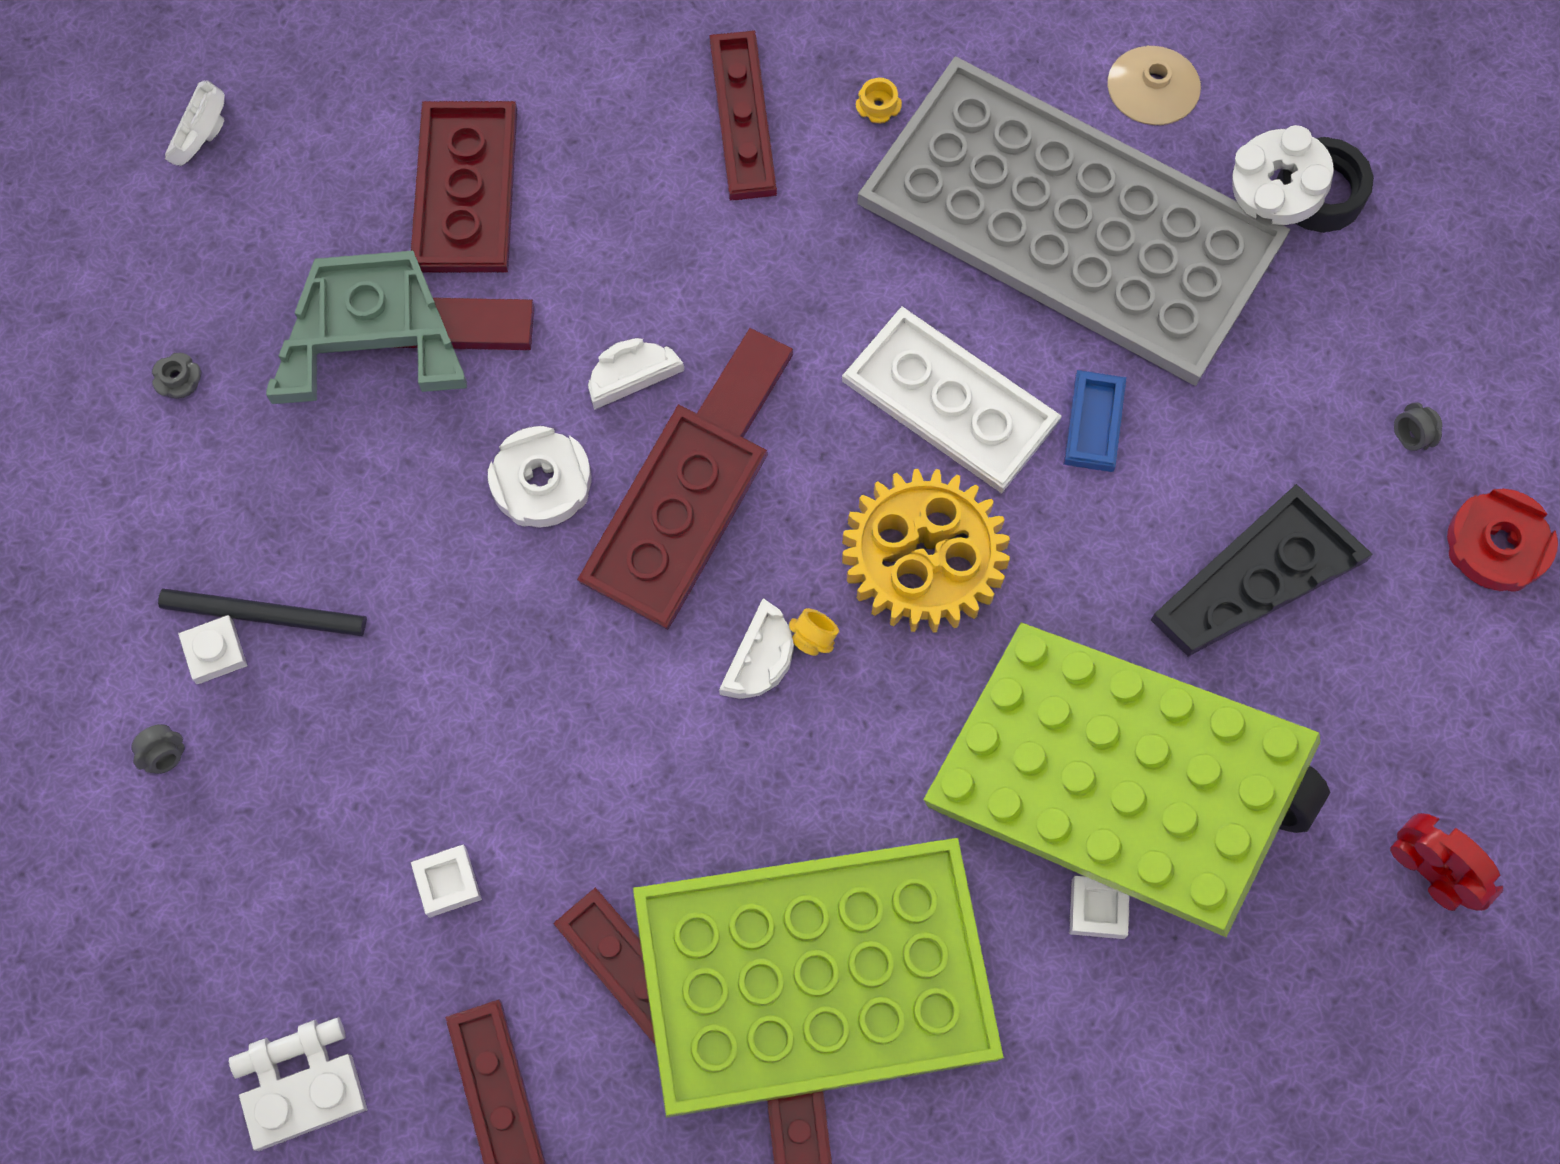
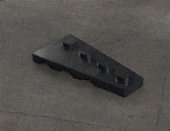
[1151,484,1373,657]

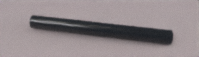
[158,588,367,637]

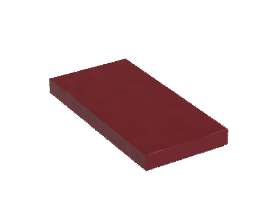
[411,101,517,273]
[577,404,768,630]

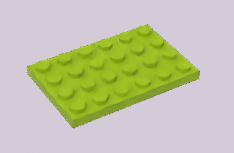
[923,622,1321,937]
[633,838,1004,1118]

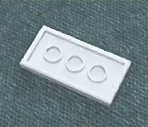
[842,307,1062,493]

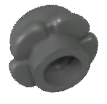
[152,353,201,399]
[1394,402,1442,451]
[131,724,185,774]

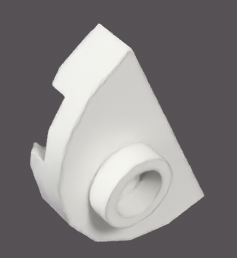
[165,80,225,166]
[588,338,684,410]
[719,599,794,699]

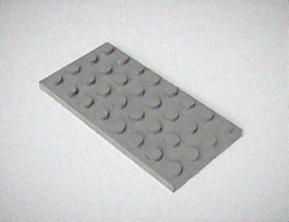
[857,56,1290,386]

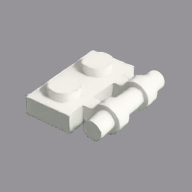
[229,1017,368,1151]

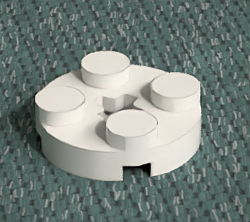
[1232,125,1333,225]
[488,426,591,527]

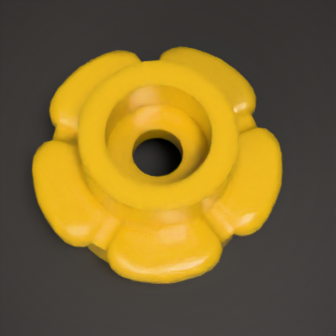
[855,78,902,124]
[789,608,839,656]

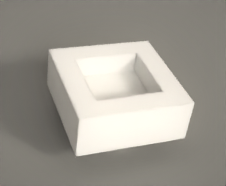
[178,615,247,684]
[411,845,482,918]
[1069,876,1129,939]

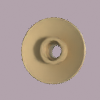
[1108,46,1201,125]

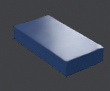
[1064,370,1127,472]

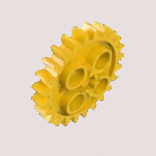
[842,469,1010,633]

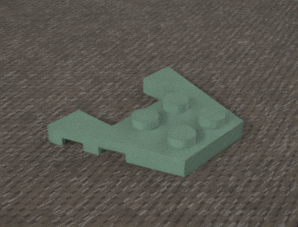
[266,251,467,404]

